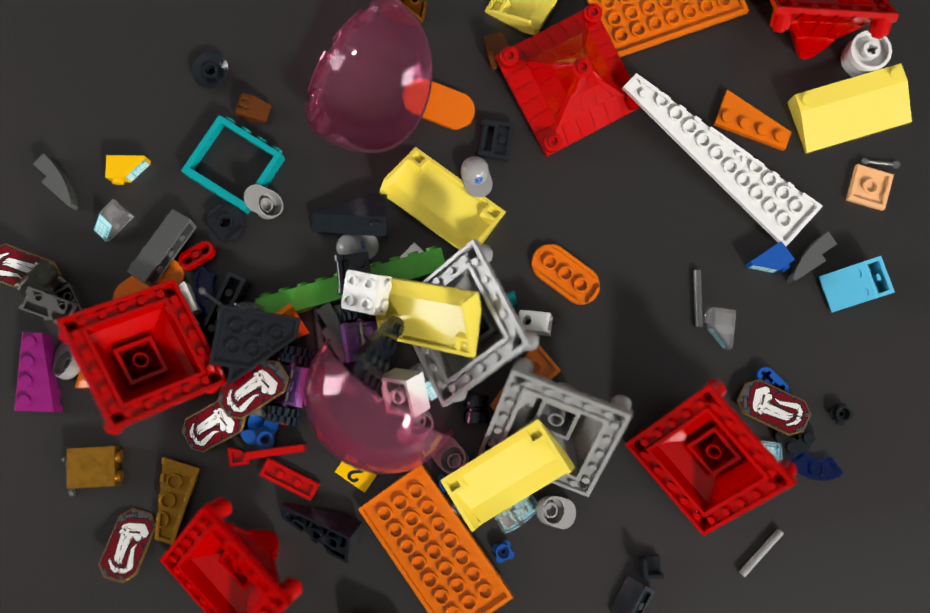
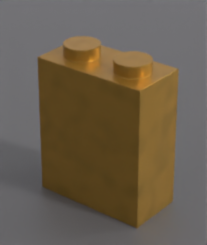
[67,446,124,489]

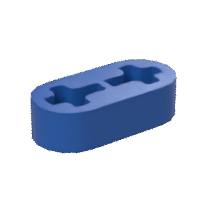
[755,367,789,393]

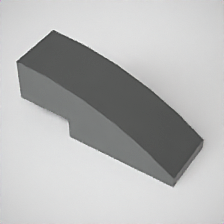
[33,153,79,210]
[786,231,837,284]
[317,302,346,363]

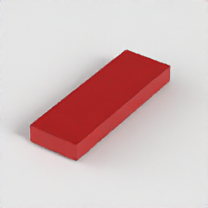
[245,443,307,460]
[259,457,321,501]

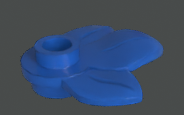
[240,414,278,449]

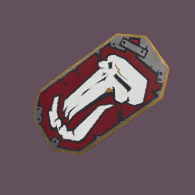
[0,243,62,297]
[217,360,289,419]
[737,379,811,436]
[182,401,246,452]
[98,508,156,583]

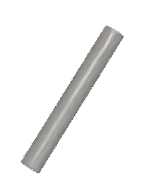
[739,528,784,577]

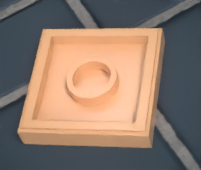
[846,164,894,211]

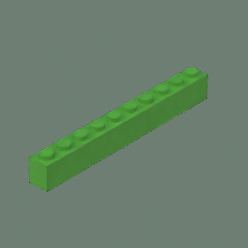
[255,246,445,314]

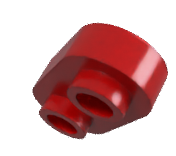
[178,241,216,271]

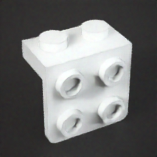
[341,270,392,315]

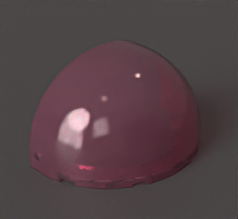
[305,0,433,153]
[303,338,454,474]

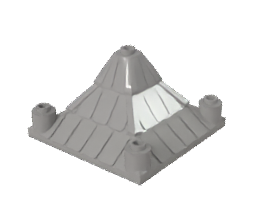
[413,239,539,407]
[478,358,633,497]

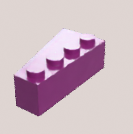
[14,332,63,412]

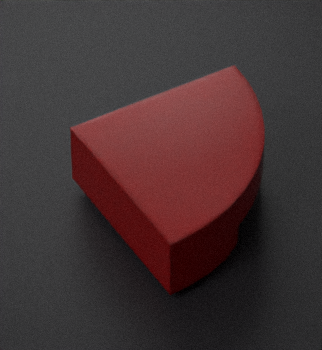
[227,447,251,467]

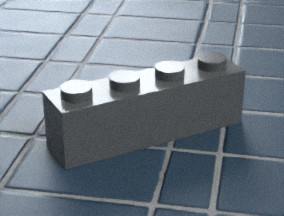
[127,209,197,287]

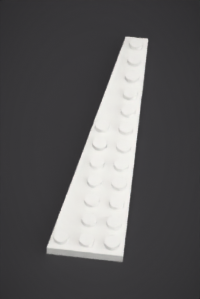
[621,73,823,246]

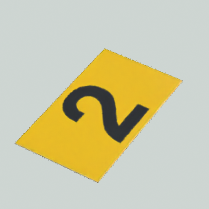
[335,454,377,493]

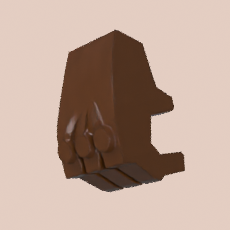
[484,32,508,71]
[234,93,272,123]

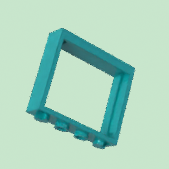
[181,115,285,214]

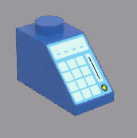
[745,241,795,273]

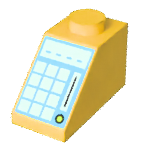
[105,155,151,185]

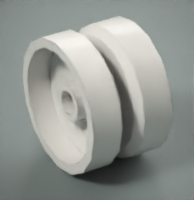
[841,30,892,77]

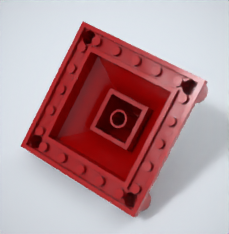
[770,0,899,59]
[494,3,641,157]
[56,279,227,435]
[624,379,797,536]
[160,497,302,613]

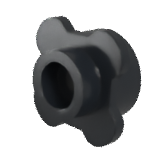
[829,402,853,426]

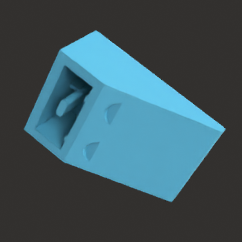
[818,256,895,313]

